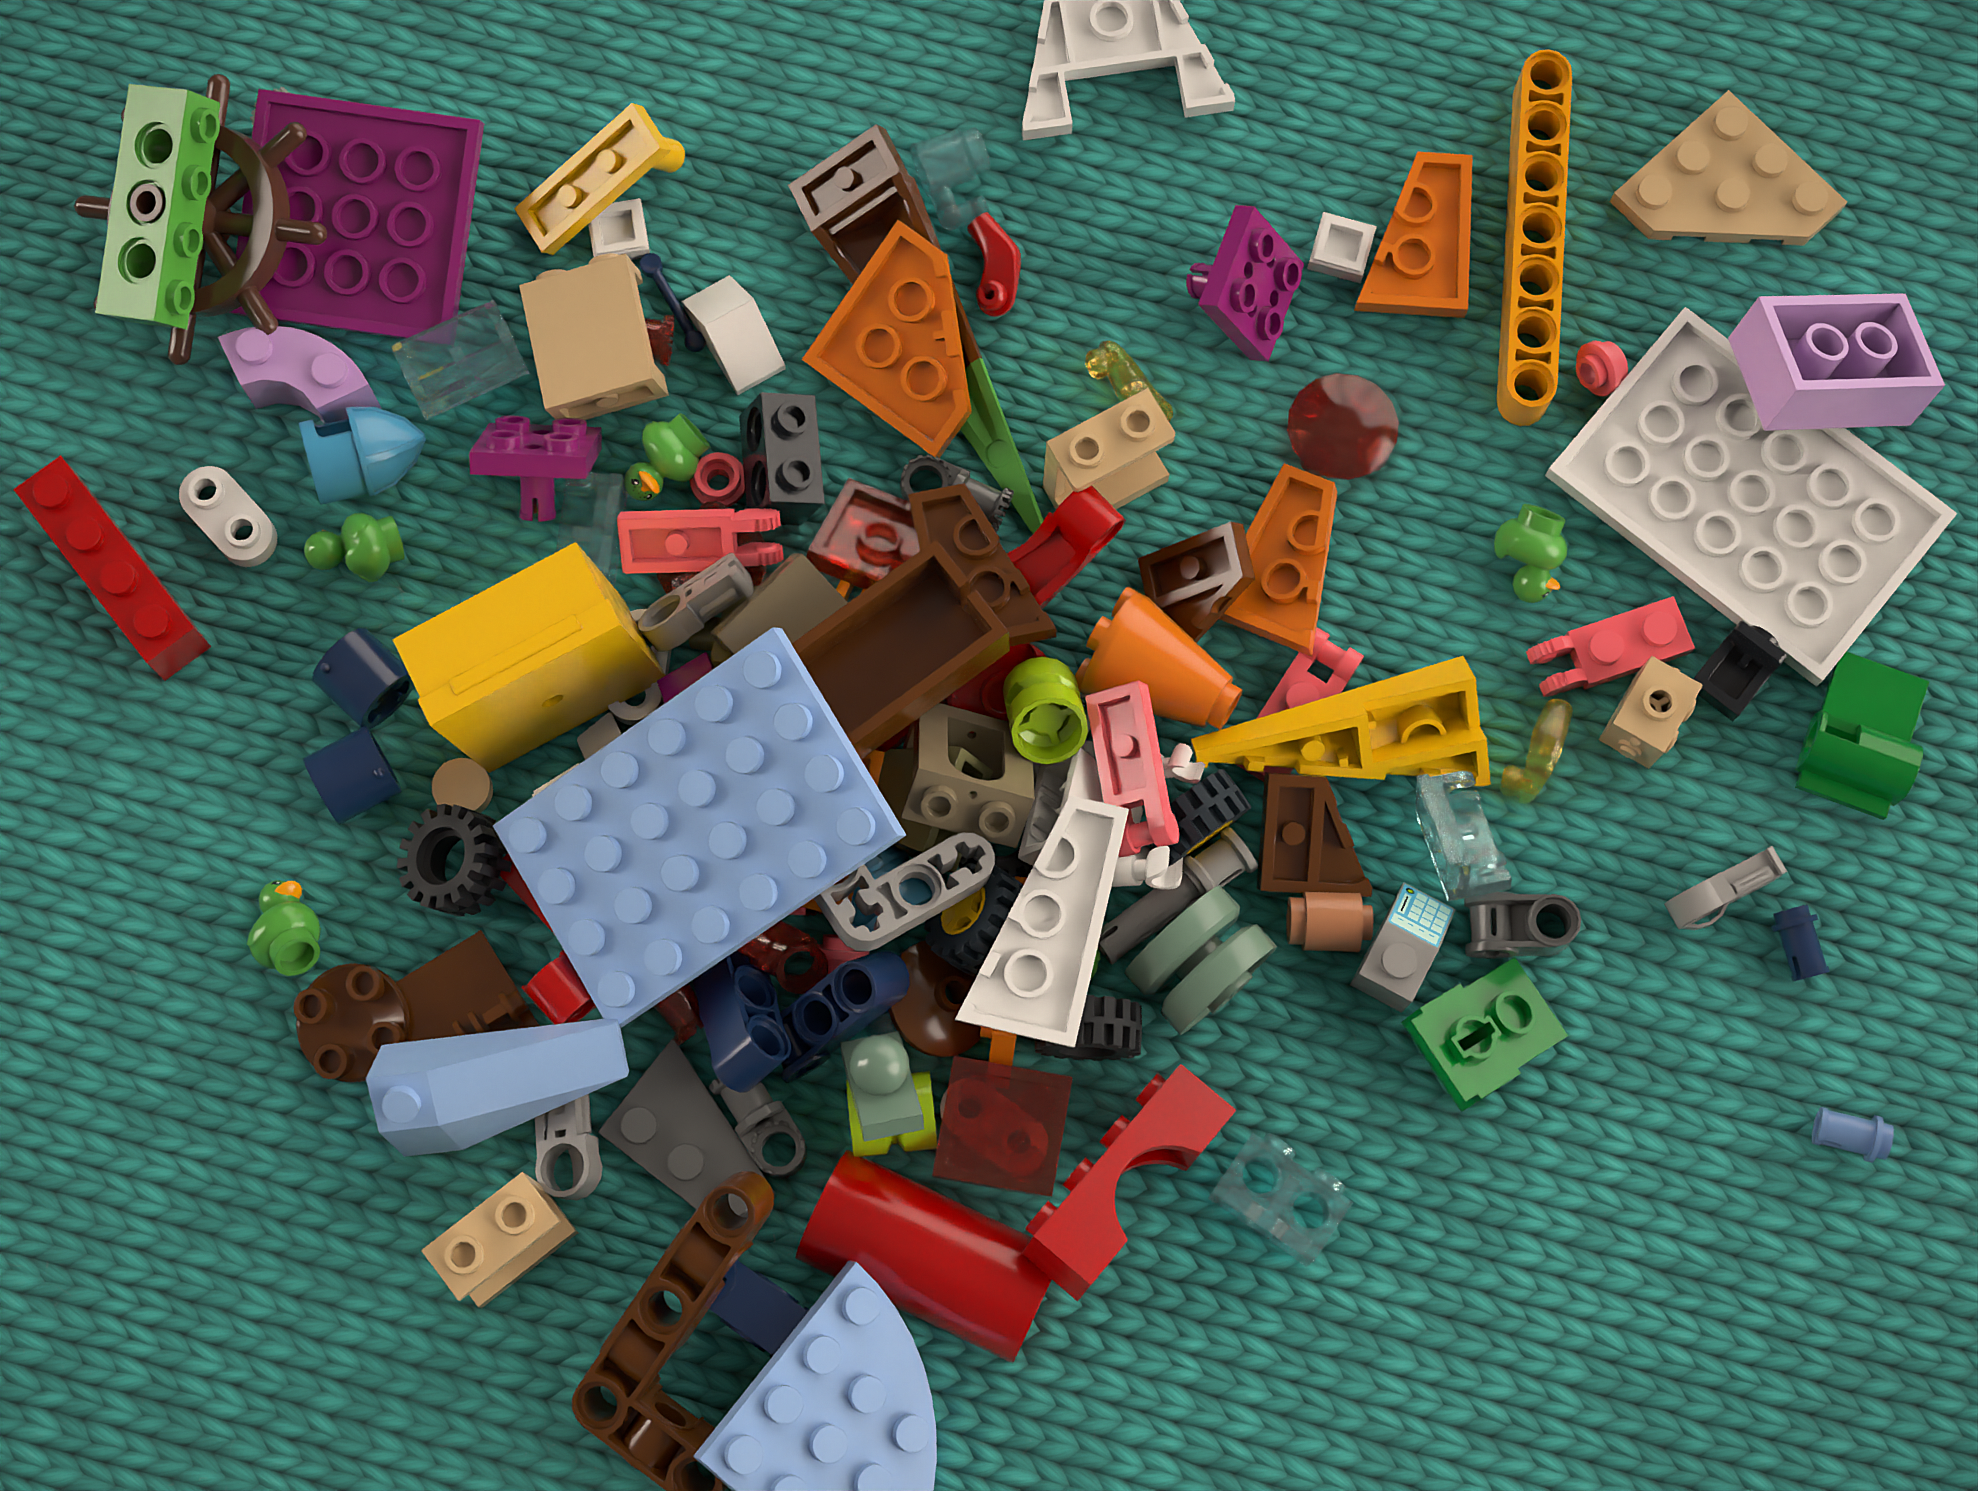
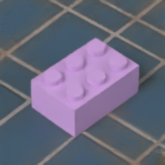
[1728,294,1945,431]

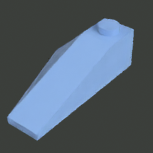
[366,1019,629,1157]

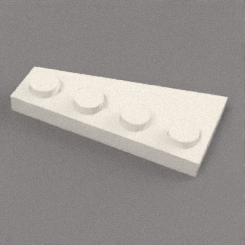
[955,795,1129,1048]

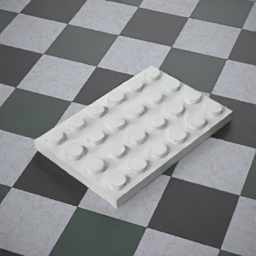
[1545,307,1957,687]

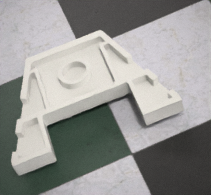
[1022,0,1235,140]

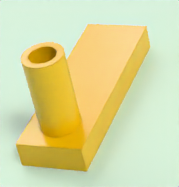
[514,103,685,255]

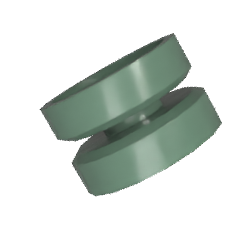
[1124,885,1277,1035]

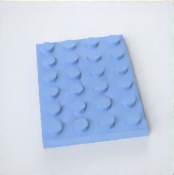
[493,627,906,1028]

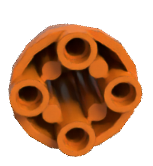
[1075,587,1243,730]

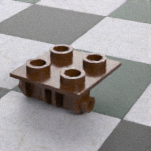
[396,930,540,1042]

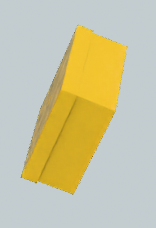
[392,542,666,773]

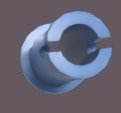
[1812,1107,1894,1163]

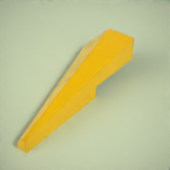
[1191,656,1491,786]

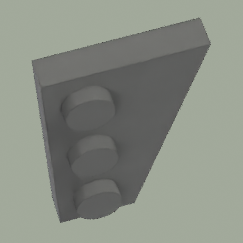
[598,1038,777,1217]

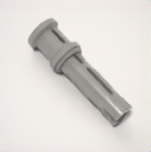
[1098,826,1258,965]

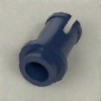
[1771,904,1830,982]

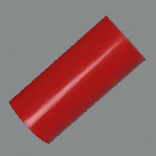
[795,1149,1052,1364]

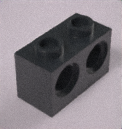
[739,392,825,526]

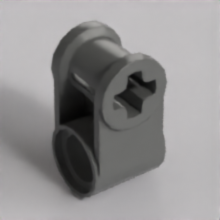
[1464,891,1581,959]

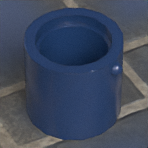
[312,628,414,729]
[303,725,402,825]

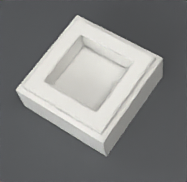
[588,198,650,260]
[1307,212,1377,283]

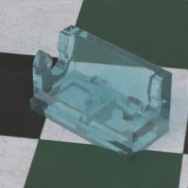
[391,299,529,420]
[556,473,628,588]
[1415,771,1512,901]

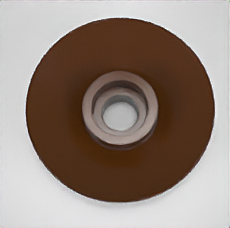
[888,940,981,1057]

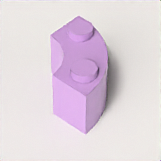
[218,326,381,424]

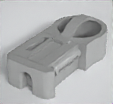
[638,553,754,652]
[1664,846,1787,930]
[535,1094,603,1200]

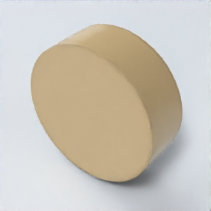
[432,758,493,813]

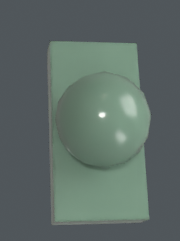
[840,1031,924,1142]

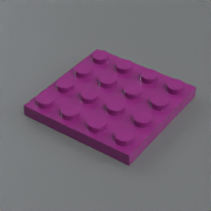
[229,89,484,346]

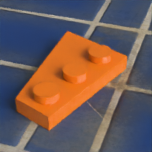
[1354,151,1473,318]

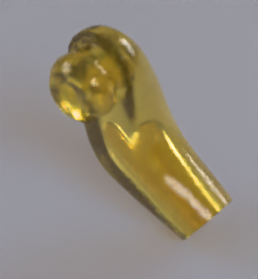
[1085,340,1173,422]
[1500,699,1573,804]

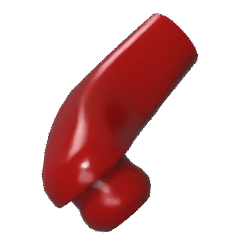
[967,212,1021,317]

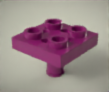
[1186,205,1304,361]
[469,416,602,522]

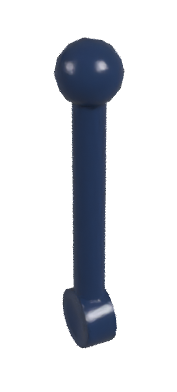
[640,253,706,353]

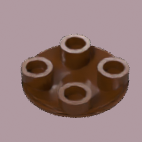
[293,963,410,1082]

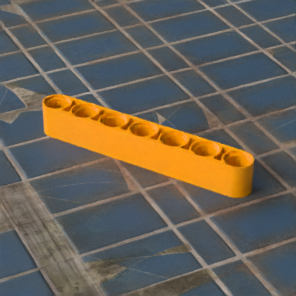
[1497,49,1572,426]

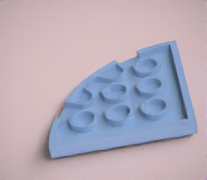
[693,1261,937,1491]

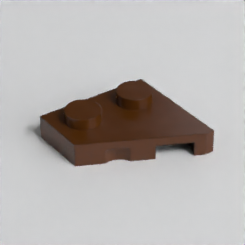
[1137,521,1255,643]
[1257,772,1372,897]

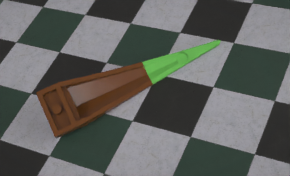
[788,124,1044,533]

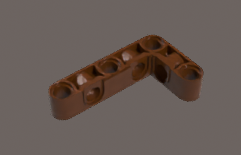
[572,1171,774,1491]

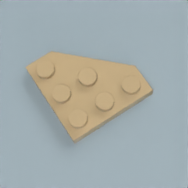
[1610,90,1847,246]

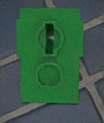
[1795,651,1930,820]
[1401,957,1568,1112]

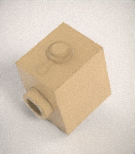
[1599,656,1703,769]

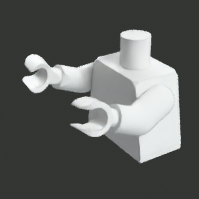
[1018,743,1205,890]

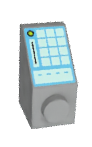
[1350,882,1456,1013]

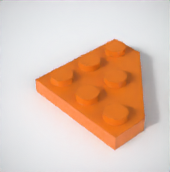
[802,220,972,458]

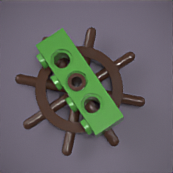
[74,74,327,365]

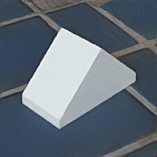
[682,275,786,396]

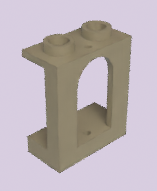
[901,703,1035,848]

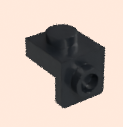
[1693,621,1787,722]

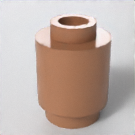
[1286,892,1373,952]

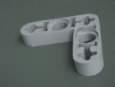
[814,832,995,951]

